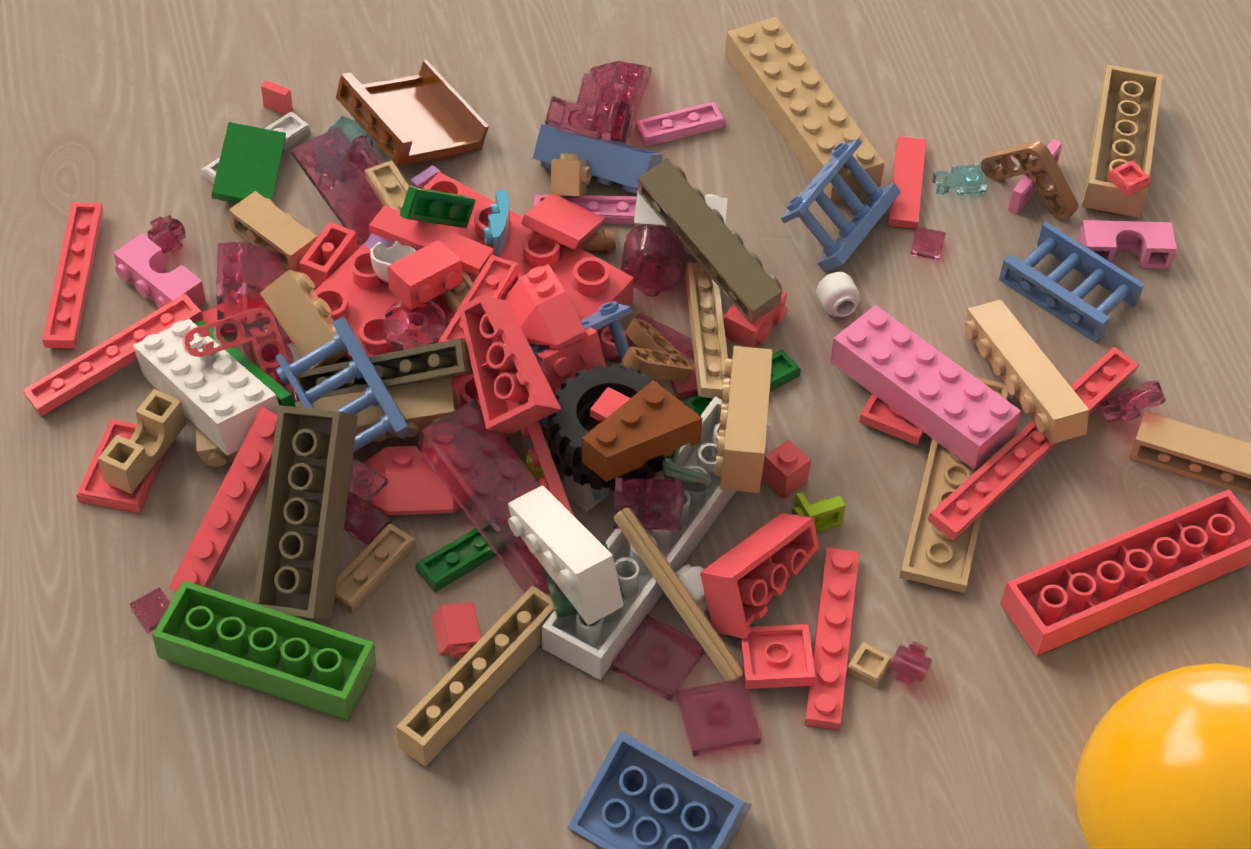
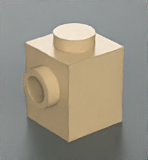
[550,153,591,196]

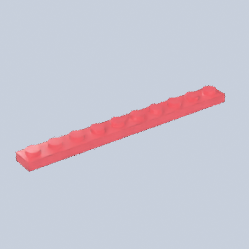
[927,347,1139,540]

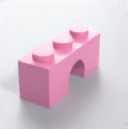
[1078,220,1177,269]
[114,233,206,309]

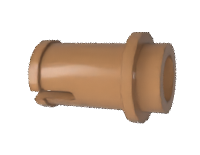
[579,229,616,253]

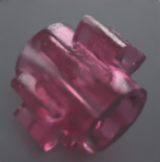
[147,215,186,254]
[890,641,933,686]

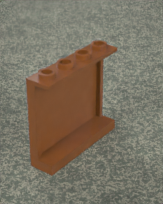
[336,60,489,166]

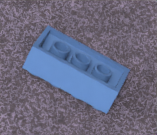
[533,124,664,193]

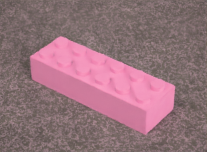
[830,305,1021,470]

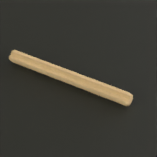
[614,507,744,684]

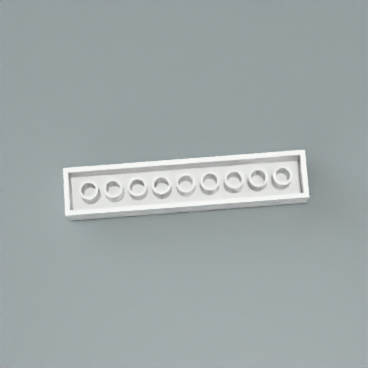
[542,397,771,680]

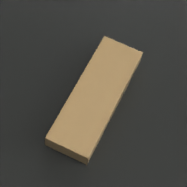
[334,523,416,613]

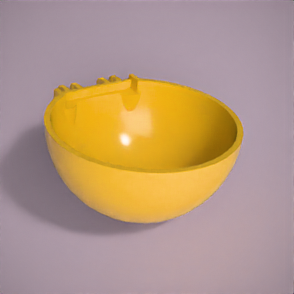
[1075,663,1251,849]

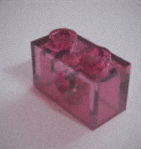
[614,478,683,531]

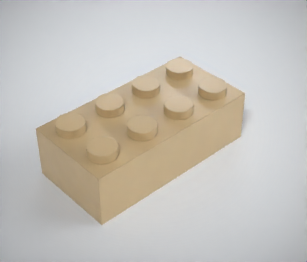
[715,346,773,493]

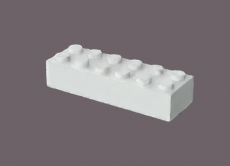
[133,319,279,456]

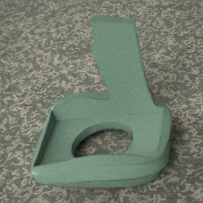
[662,447,712,492]

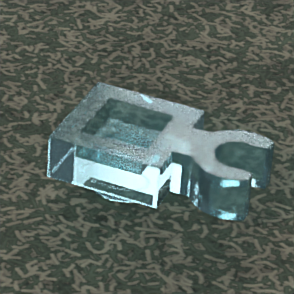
[932,164,987,195]

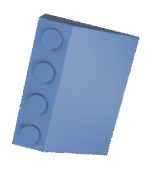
[568,732,752,849]

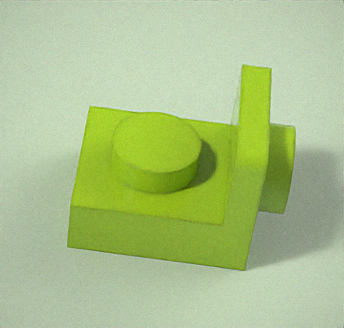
[791,492,846,533]

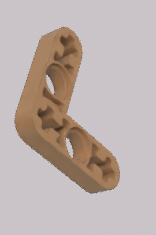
[981,141,1078,220]
[622,318,694,382]

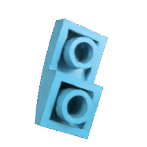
[483,189,509,257]

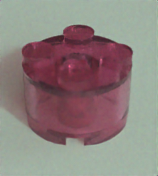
[621,225,684,297]

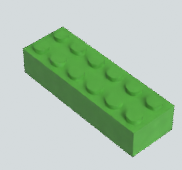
[152,581,377,721]

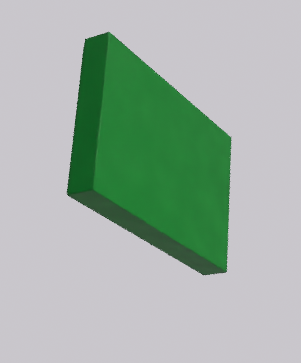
[212,122,286,203]

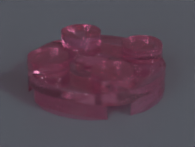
[383,301,447,351]
[1100,380,1166,423]

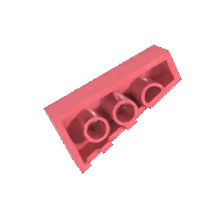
[458,295,562,434]
[700,513,819,639]

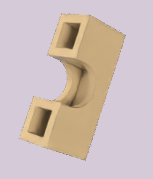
[98,389,186,494]

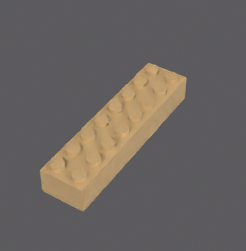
[725,17,885,203]

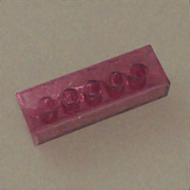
[417,399,558,594]

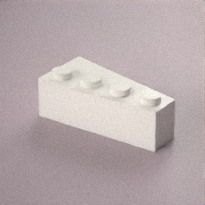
[508,485,624,626]

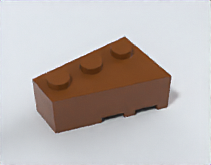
[582,380,703,481]

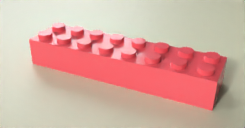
[1000,489,1251,657]

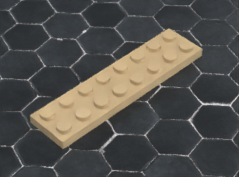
[899,376,1008,593]

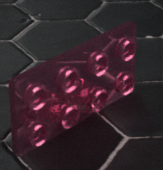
[291,127,384,245]

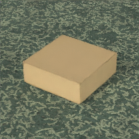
[846,642,893,688]

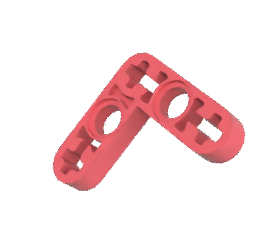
[182,308,294,394]

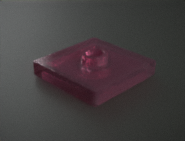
[612,614,705,702]
[676,678,762,756]

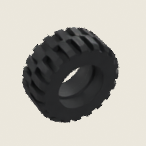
[548,364,670,492]

